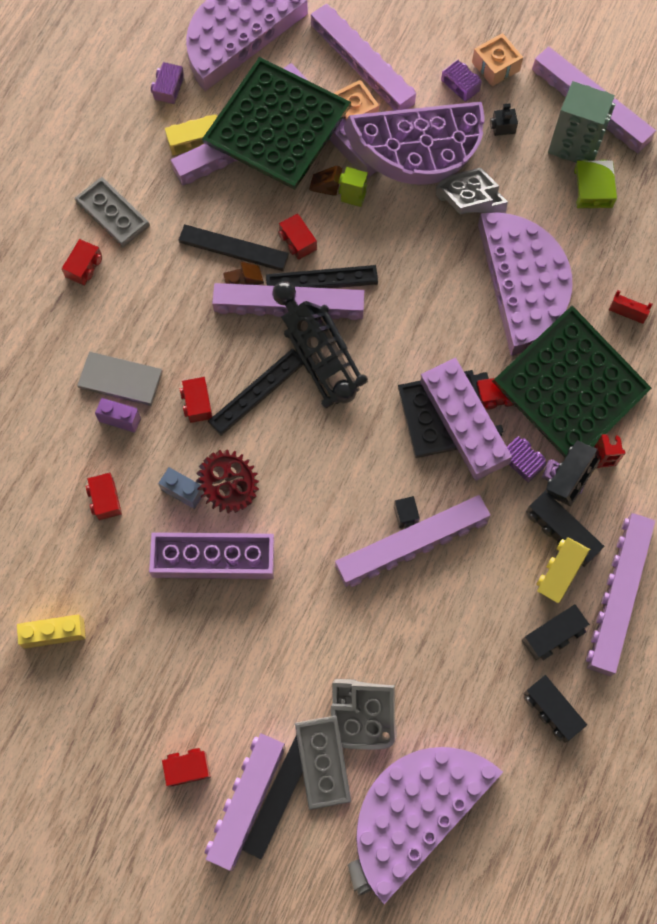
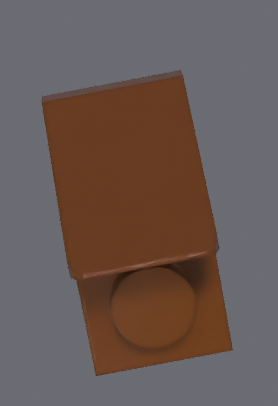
[309,165,343,196]
[223,262,264,285]

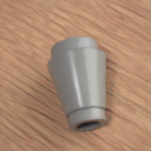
[347,859,372,895]

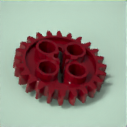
[196,449,259,514]

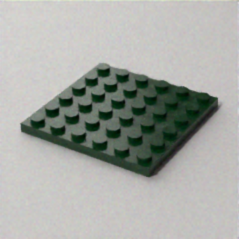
[202,57,351,190]
[492,305,652,458]

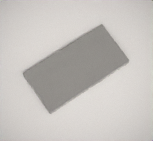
[74,177,150,248]
[77,352,163,406]
[295,715,351,810]

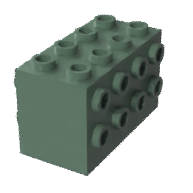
[548,81,616,163]

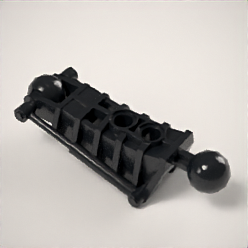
[272,281,368,409]

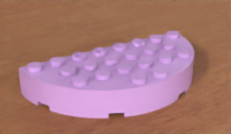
[186,0,308,92]
[343,102,484,185]
[478,213,572,356]
[356,747,503,904]

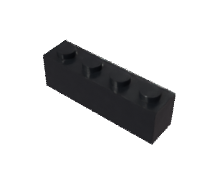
[526,490,605,567]

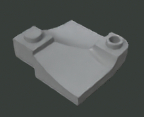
[436,168,508,214]
[331,679,397,750]

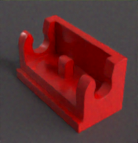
[608,290,653,324]
[594,434,626,468]

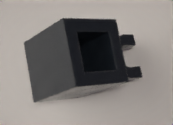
[490,103,518,136]

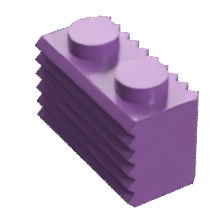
[441,59,482,102]
[151,62,184,104]
[95,397,141,433]
[507,436,546,483]

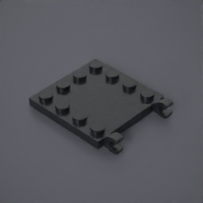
[398,370,504,458]

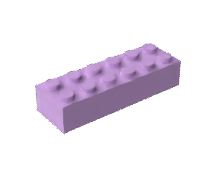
[421,357,512,481]
[149,533,275,579]
[204,733,286,871]

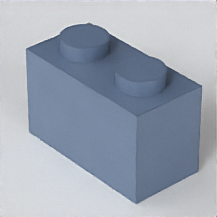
[158,467,204,509]

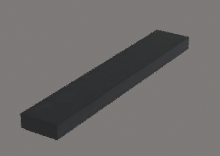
[178,224,289,271]
[266,265,378,288]
[208,348,304,436]
[242,735,303,860]

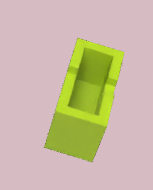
[339,167,368,207]

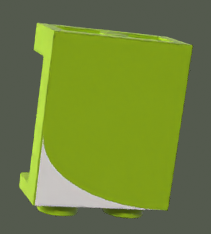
[574,160,617,208]

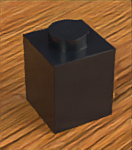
[394,496,420,529]

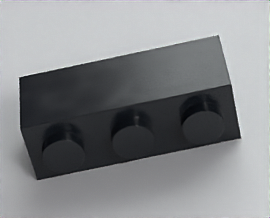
[546,441,602,507]
[522,604,590,661]
[524,675,588,743]

